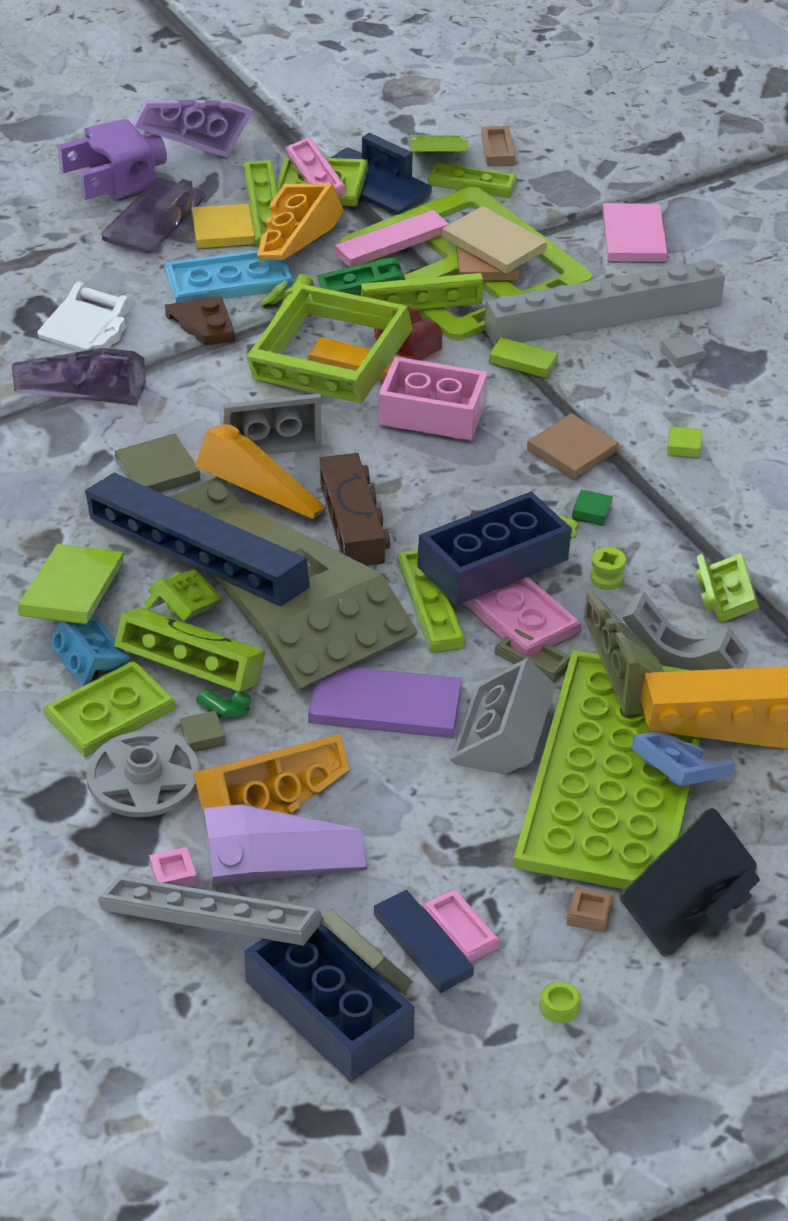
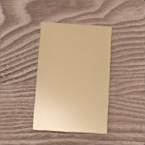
[442,206,547,274]

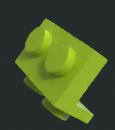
[695,553,760,623]

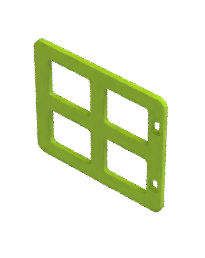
[340,187,592,341]

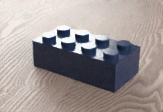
[417,491,572,605]
[244,923,415,1082]

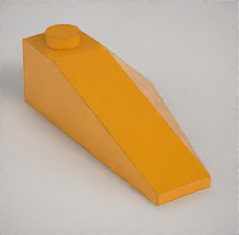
[257,183,344,260]
[195,424,326,519]
[193,734,350,814]

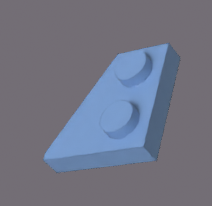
[631,732,735,786]

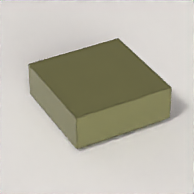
[180,711,225,751]

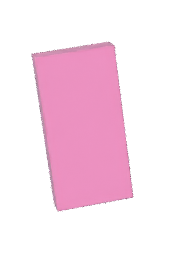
[422,888,500,963]

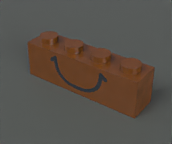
[319,453,390,566]

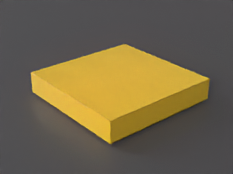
[192,203,255,249]

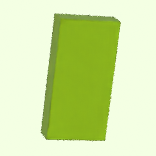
[489,337,558,378]

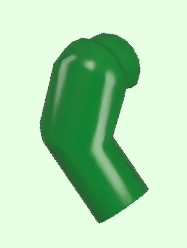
[196,688,252,719]

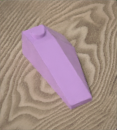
[132,100,253,158]
[204,804,366,886]

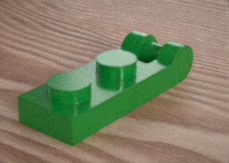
[317,258,406,295]

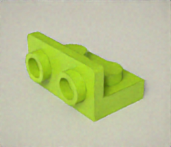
[144,569,222,621]

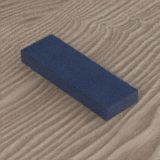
[374,889,474,993]

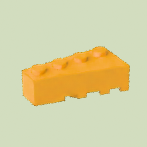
[640,666,788,749]

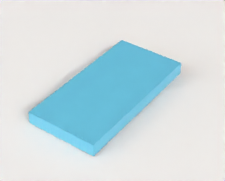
[165,250,294,303]

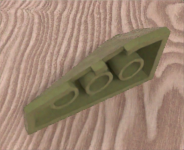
[584,591,664,716]

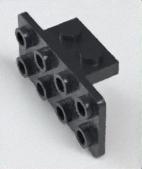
[620,808,760,956]

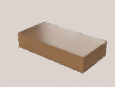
[481,126,515,166]

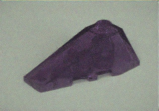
[12,348,146,406]

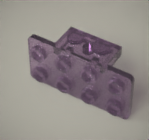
[101,178,205,254]

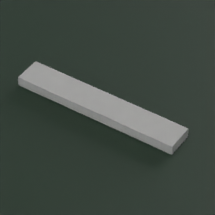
[98,876,323,946]

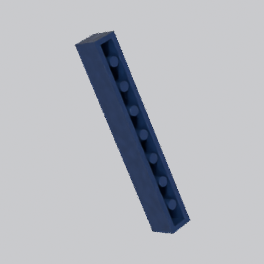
[85,472,310,607]

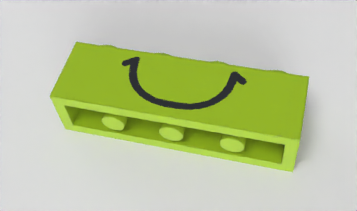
[114,607,266,692]

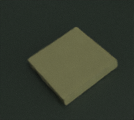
[115,433,200,492]
[322,909,413,992]

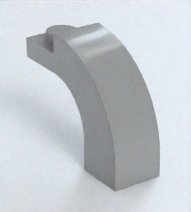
[622,591,749,671]

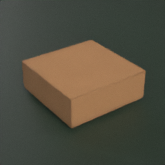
[567,887,613,933]

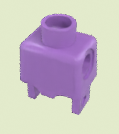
[58,119,167,201]

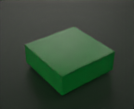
[572,489,613,525]

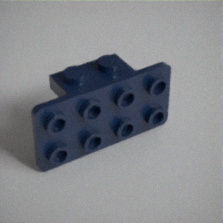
[330,132,432,215]

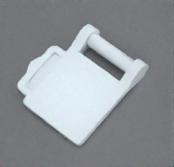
[37,281,132,353]

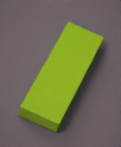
[428,161,517,198]

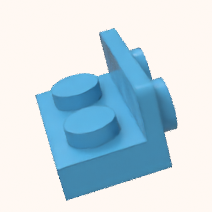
[51,617,130,686]

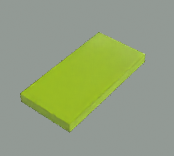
[18,544,124,624]

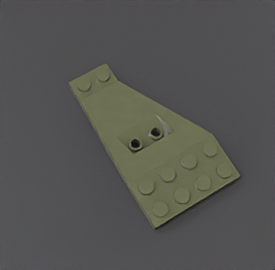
[171,477,418,694]

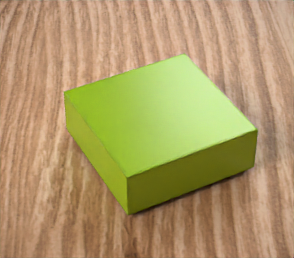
[667,426,702,458]

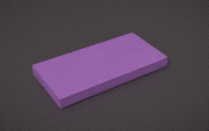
[308,667,462,738]

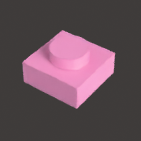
[149,847,197,887]

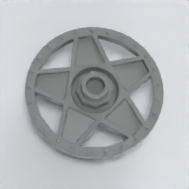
[86,730,199,817]

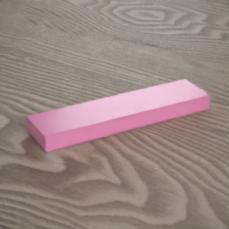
[335,210,449,267]

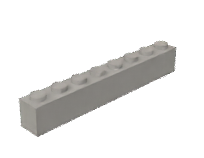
[485,260,725,346]

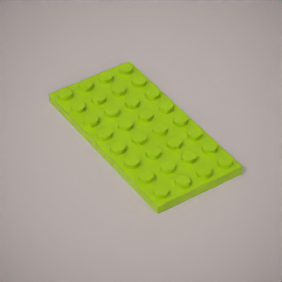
[513,649,701,889]

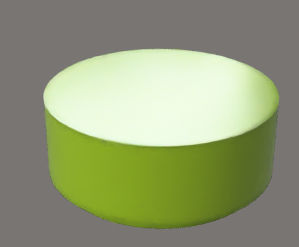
[539,982,581,1023]

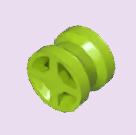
[590,547,626,590]

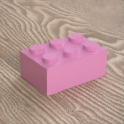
[378,356,488,441]

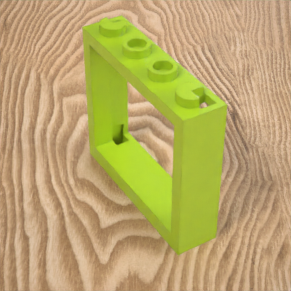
[246,284,413,404]

